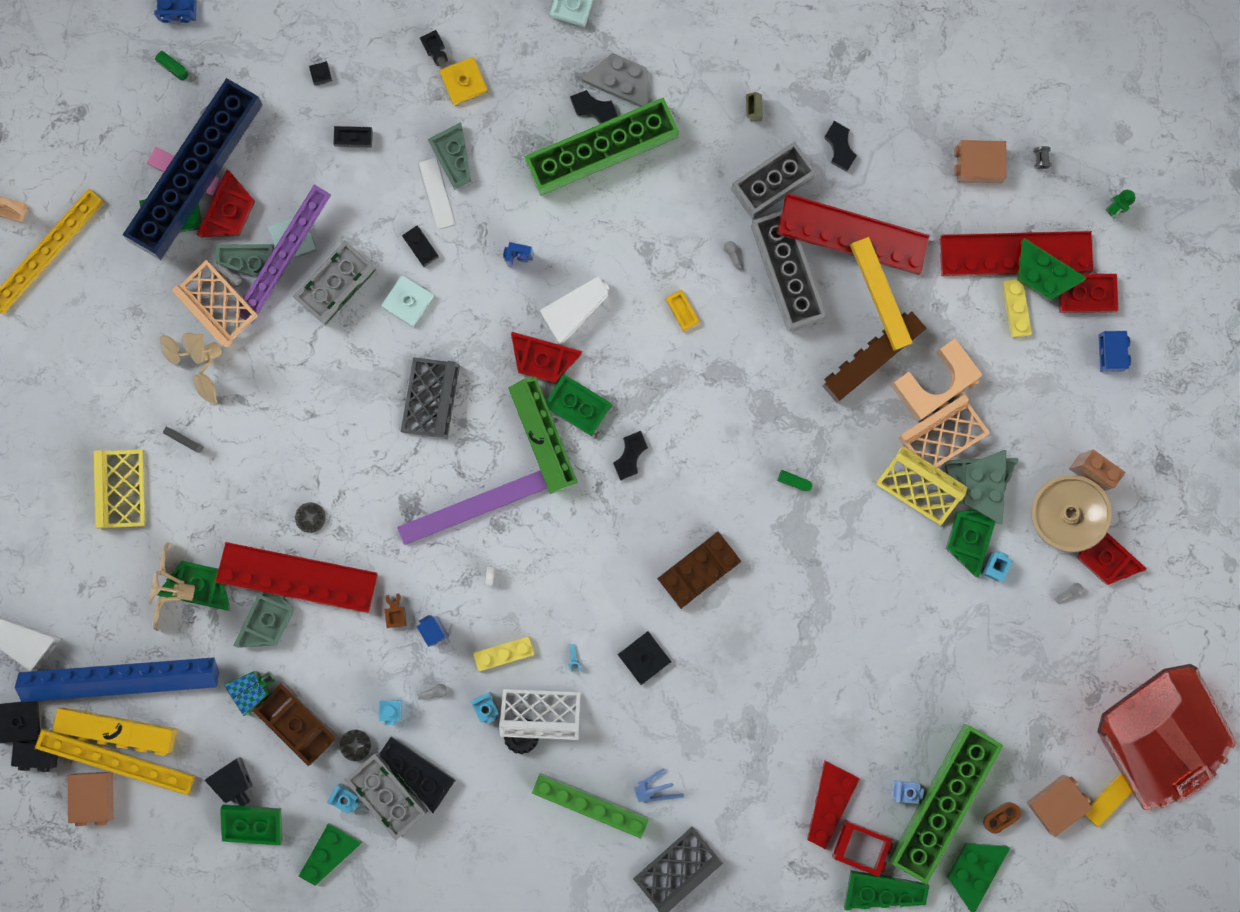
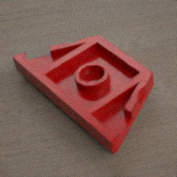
[196,170,255,238]
[511,332,582,384]
[1077,533,1147,585]

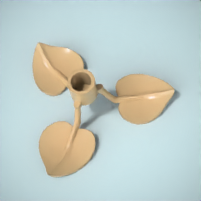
[159,333,222,404]
[149,542,195,631]

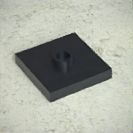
[617,631,672,685]
[0,701,40,743]

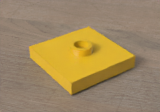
[439,57,488,106]

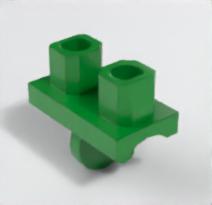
[1105,189,1136,218]

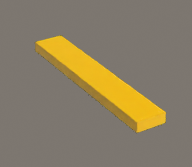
[850,237,913,351]

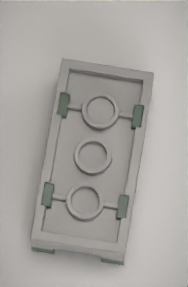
[293,240,376,325]
[345,752,428,841]

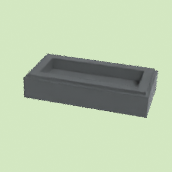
[163,426,204,453]

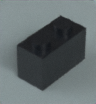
[11,741,58,772]

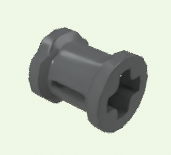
[1033,146,1052,169]

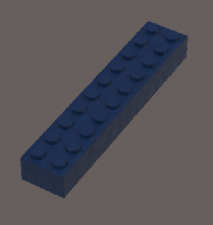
[123,78,263,260]

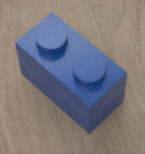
[1098,331,1131,372]
[416,615,449,647]

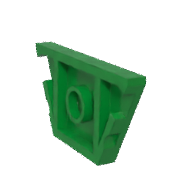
[1017,238,1086,301]
[946,509,995,577]
[157,561,230,611]
[947,843,1010,912]

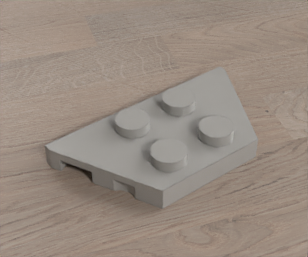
[582,53,648,107]

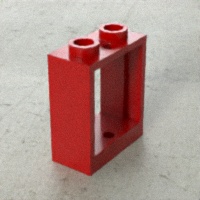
[832,819,893,877]

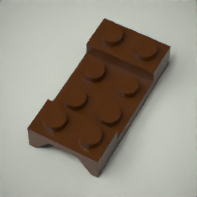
[657,531,742,609]
[253,682,339,766]

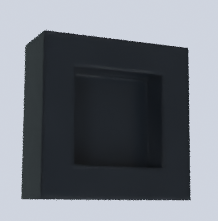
[309,61,333,86]

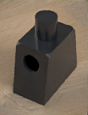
[205,757,253,806]

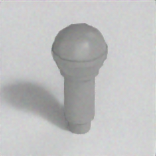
[724,241,742,269]
[215,263,242,287]
[1055,583,1083,603]
[418,684,447,700]

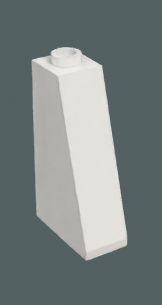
[539,276,610,345]
[0,616,61,671]

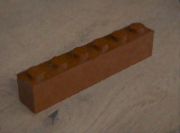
[823,311,927,403]

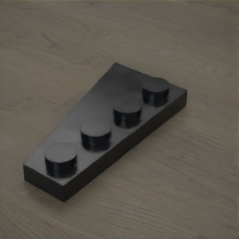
[380,736,456,813]

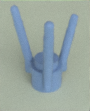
[634,769,684,803]

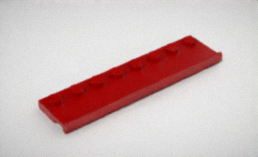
[777,194,930,275]
[939,231,1094,276]
[215,542,378,614]

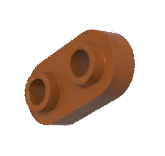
[983,802,1021,833]

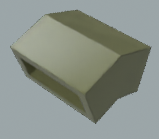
[746,92,763,121]

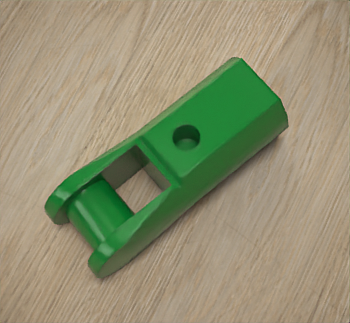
[155,51,188,80]
[777,470,812,491]

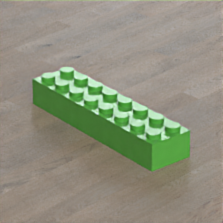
[524,97,679,196]
[888,724,1003,885]

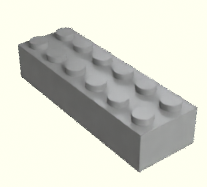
[751,211,826,332]

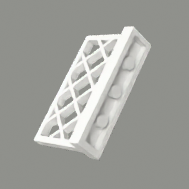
[499,689,581,740]

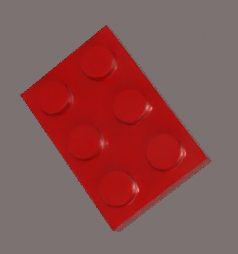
[1059,274,1118,313]

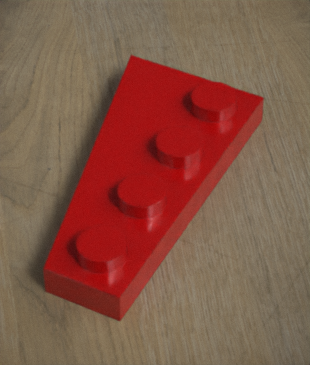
[807,760,860,849]

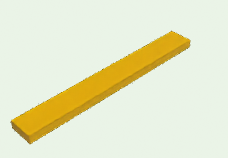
[0,189,105,315]
[35,729,196,795]

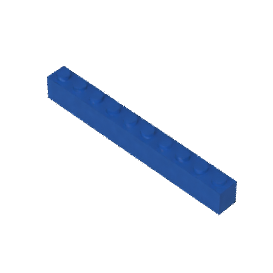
[14,657,219,702]

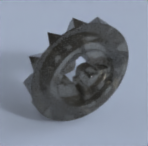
[294,502,326,533]
[340,729,371,761]

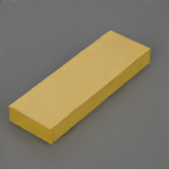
[1085,771,1138,828]

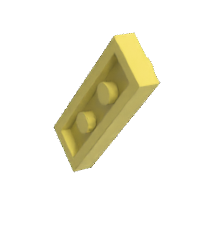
[1002,280,1032,338]
[473,636,535,672]

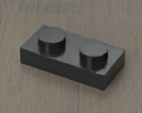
[333,126,373,148]
[402,225,439,267]

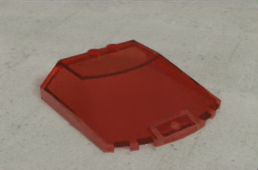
[1097,664,1237,810]

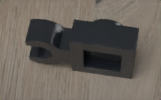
[420,30,448,66]

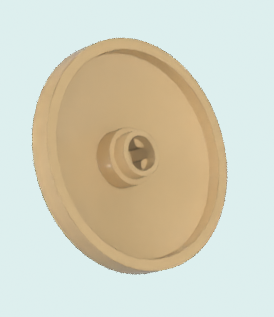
[1031,475,1112,552]

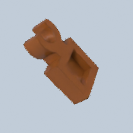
[384,593,407,628]

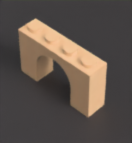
[891,338,983,421]

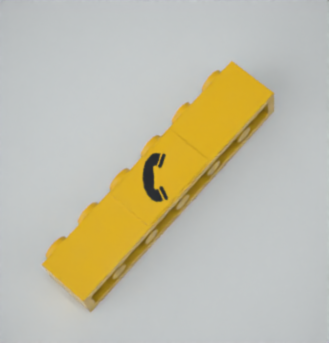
[52,707,178,756]

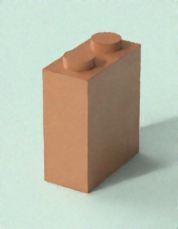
[954,140,1006,183]
[1069,449,1126,491]
[67,772,114,826]
[1026,775,1093,837]

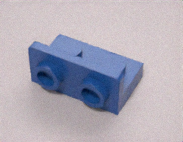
[154,0,196,23]
[503,242,534,268]

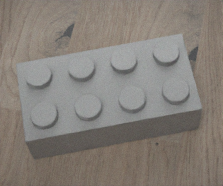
[731,141,816,219]

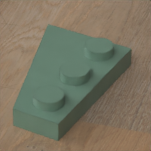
[428,122,471,190]
[215,244,274,277]

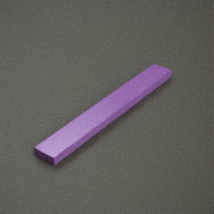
[235,184,331,324]
[397,470,548,545]

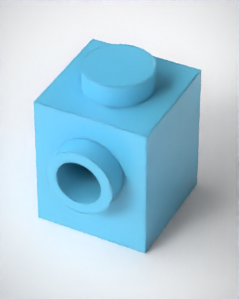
[379,700,402,725]

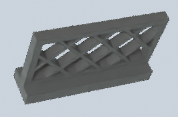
[400,357,460,440]
[633,827,723,912]

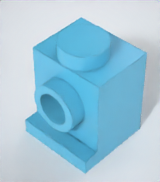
[981,551,1013,582]
[471,692,499,724]
[327,783,360,814]

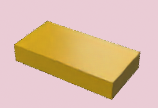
[665,289,700,332]

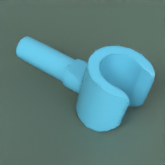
[569,644,580,672]

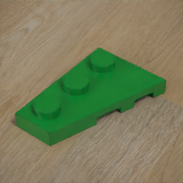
[299,823,363,886]

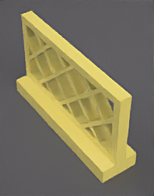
[876,446,968,526]
[94,450,145,529]

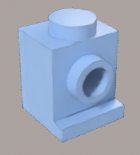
[892,780,924,804]

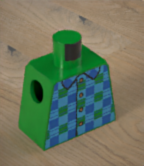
[224,671,275,716]

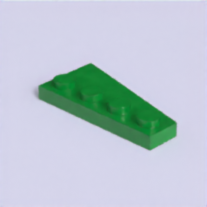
[844,870,929,911]

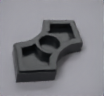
[570,90,618,124]
[824,121,857,172]
[613,431,648,481]

